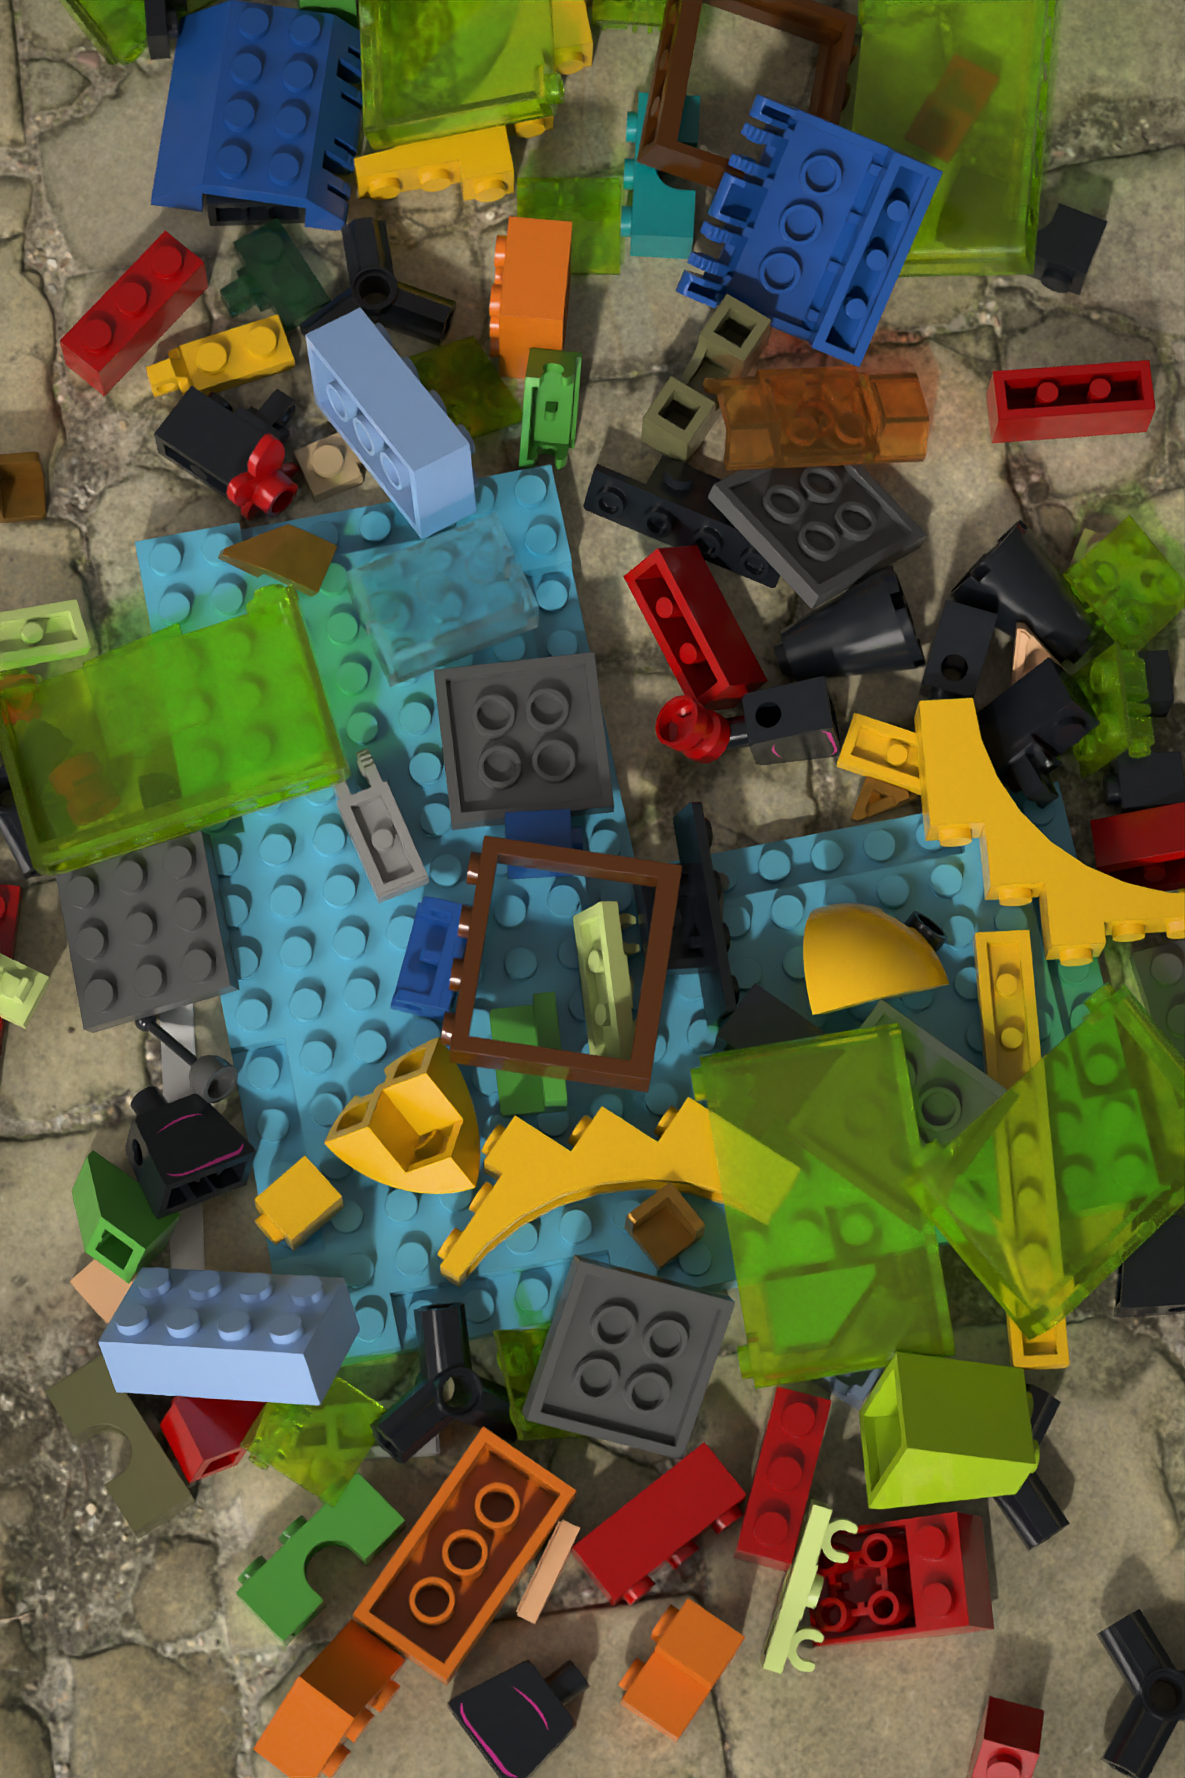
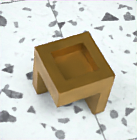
[0,452,47,523]
[625,1181,705,1271]

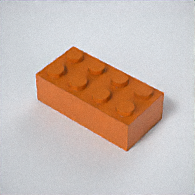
[353,1427,576,1686]

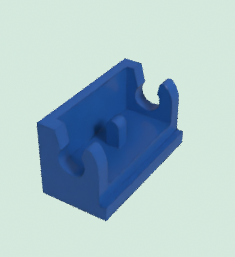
[391,896,473,1022]

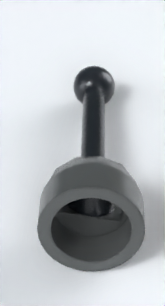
[135,1015,238,1103]

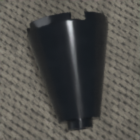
[948,520,1095,664]
[773,565,927,682]

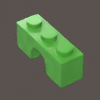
[235,1472,406,1647]

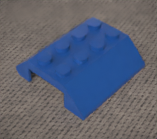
[151,0,373,231]
[675,93,943,367]

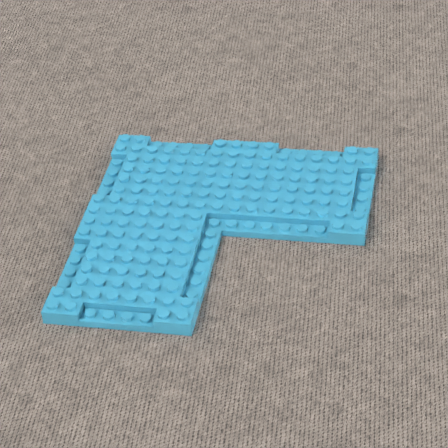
[135,464,1159,1367]

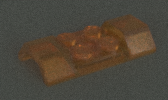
[703,366,929,471]

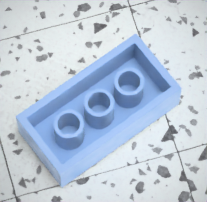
[305,308,479,539]
[98,1267,360,1405]

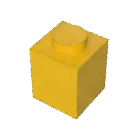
[254,1155,344,1251]

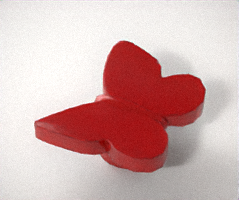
[226,433,300,521]

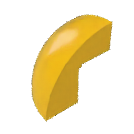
[803,903,949,1015]
[324,1037,480,1194]

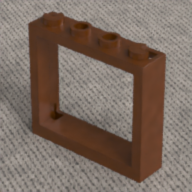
[636,0,858,189]
[440,835,682,1093]

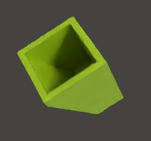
[859,1352,1040,1509]

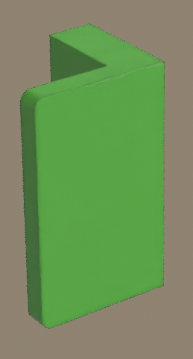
[489,991,568,1118]

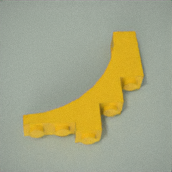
[354,0,593,202]
[914,698,1185,966]
[438,1097,801,1288]

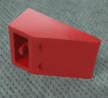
[809,1511,994,1647]

